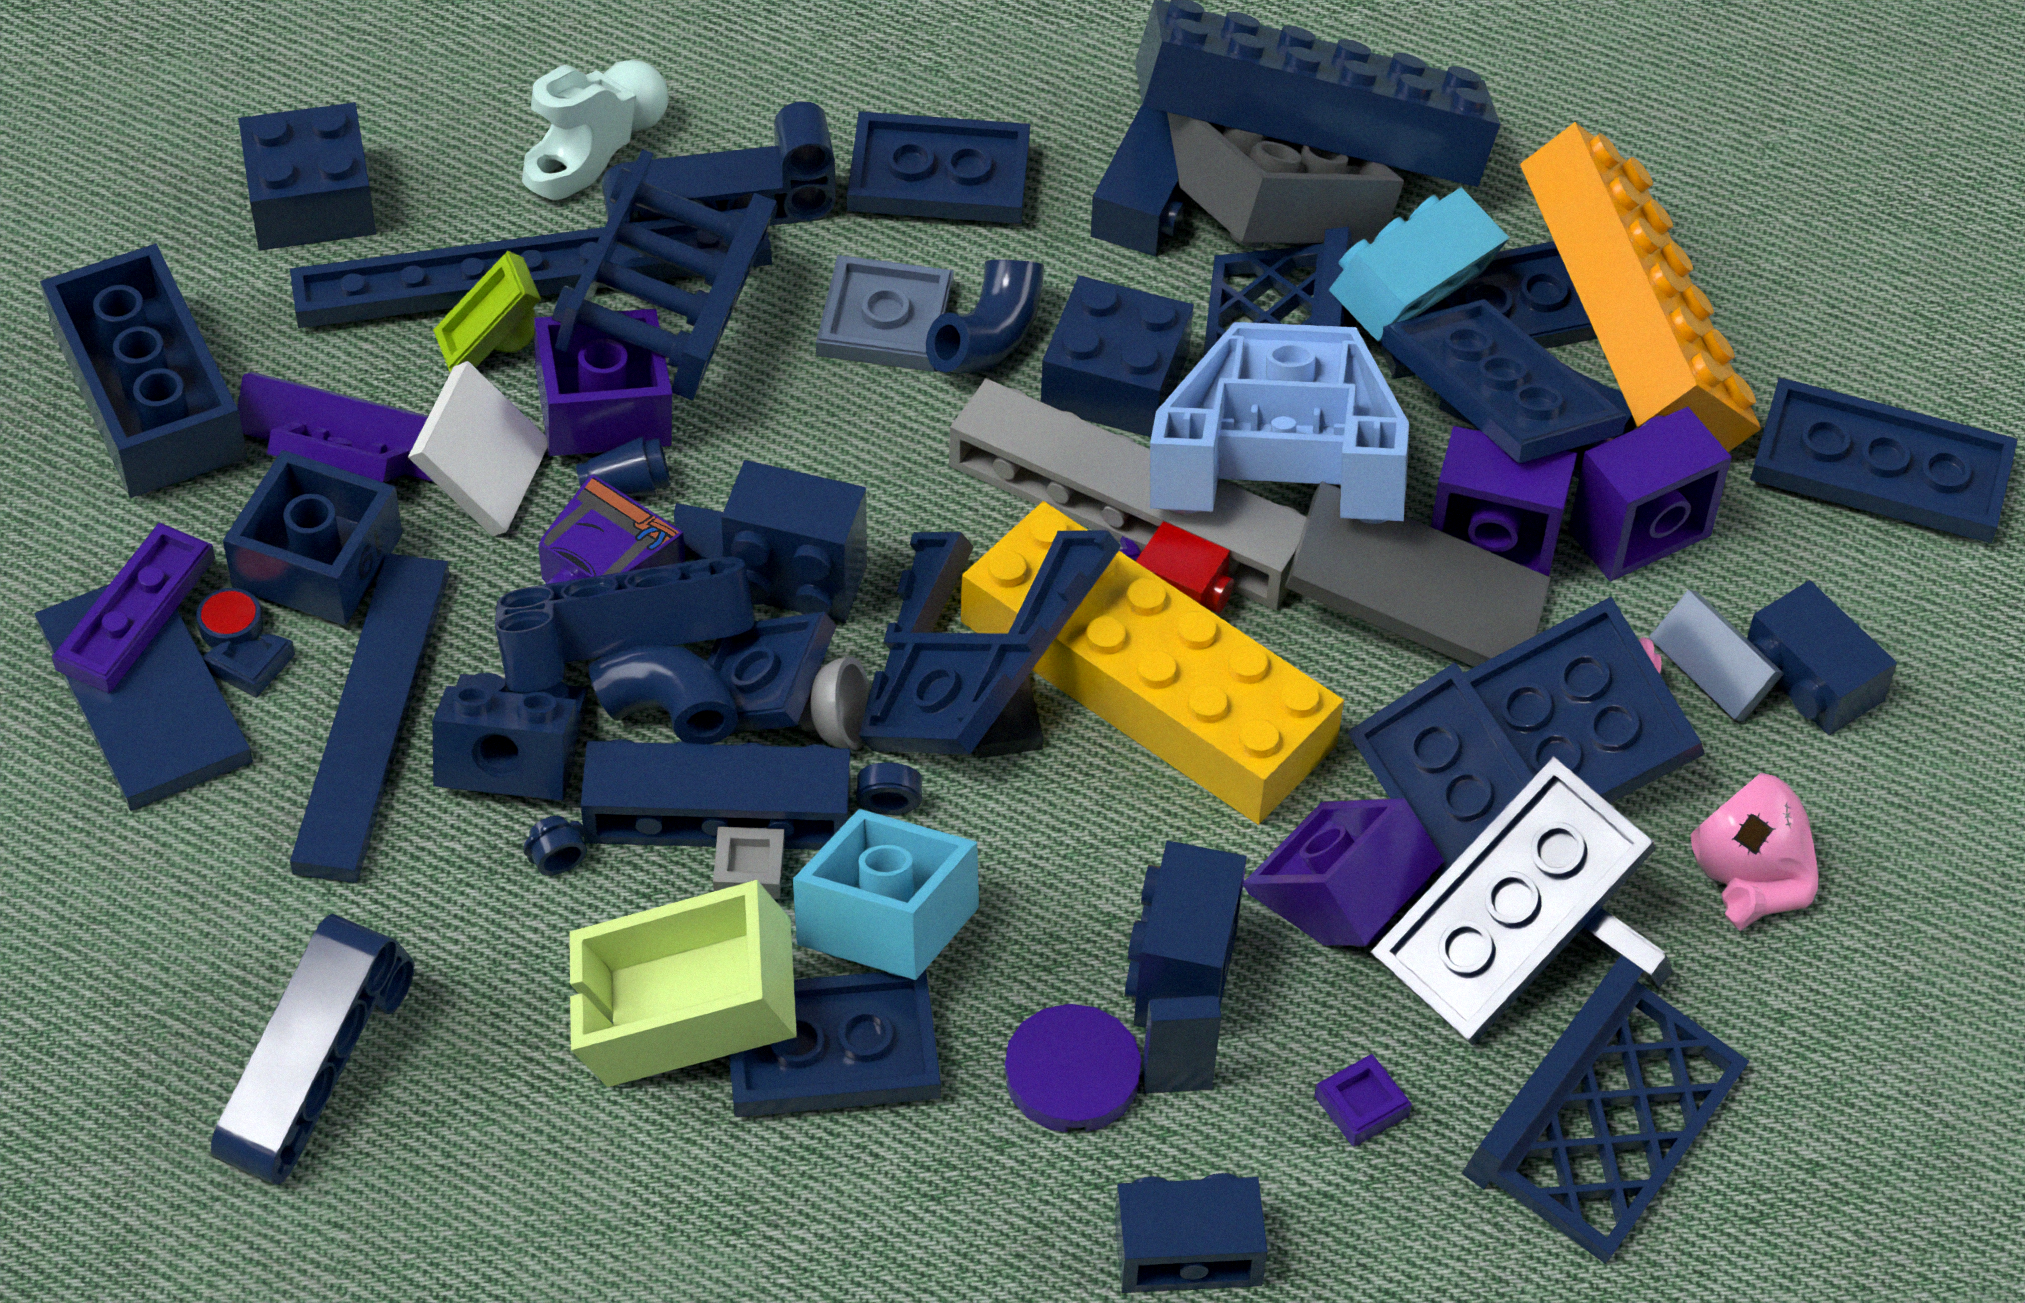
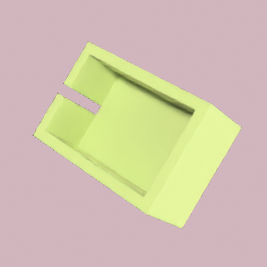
[570,880,797,1087]

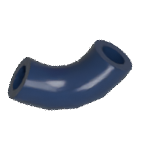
[926,260,1044,375]
[589,645,738,744]

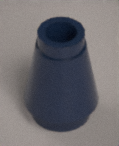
[576,436,671,497]

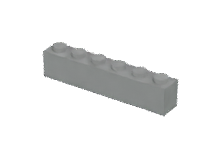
[949,378,1307,611]

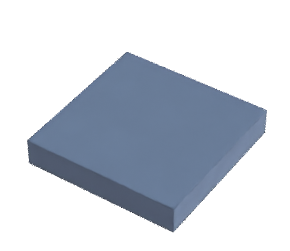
[816,255,954,372]

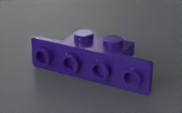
[237,372,434,483]

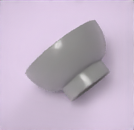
[799,656,870,750]

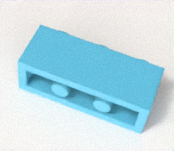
[1329,187,1509,342]

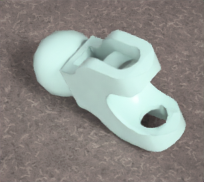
[522,59,669,200]

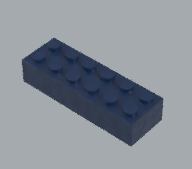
[1135,0,1500,187]

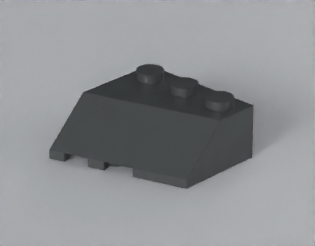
[1167,112,1404,248]

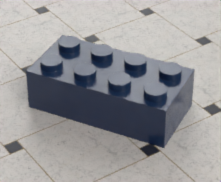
[40,243,248,498]

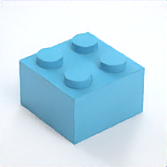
[793,809,979,980]

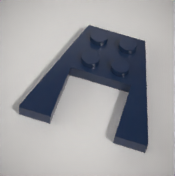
[858,530,1121,755]

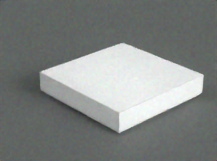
[408,361,548,537]

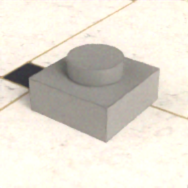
[713,827,785,899]

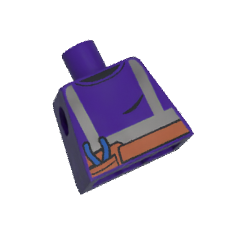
[538,474,685,584]

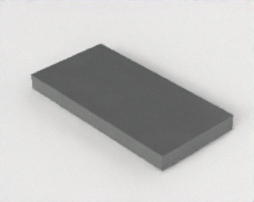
[1285,481,1551,667]

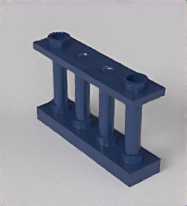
[552,149,777,401]

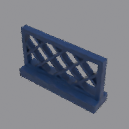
[1203,227,1356,357]
[1461,955,1749,1264]

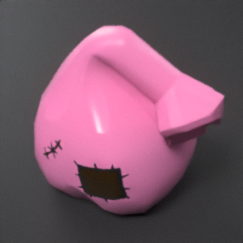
[1691,773,1819,931]

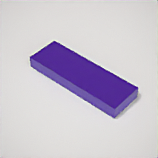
[52,522,216,694]

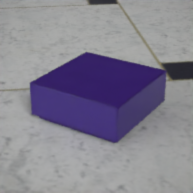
[1314,1054,1412,1147]

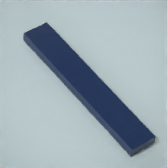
[290,553,450,883]

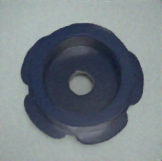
[523,816,587,876]

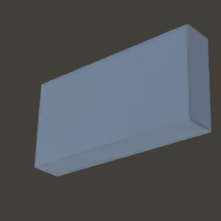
[1649,589,1784,722]

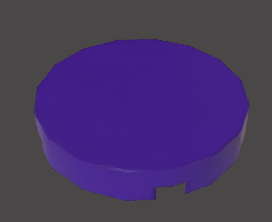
[1004,1004,1142,1132]

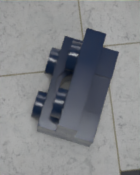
[432,673,588,801]

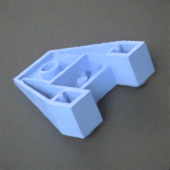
[1150,322,1409,524]

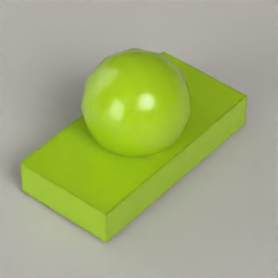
[433,251,541,373]

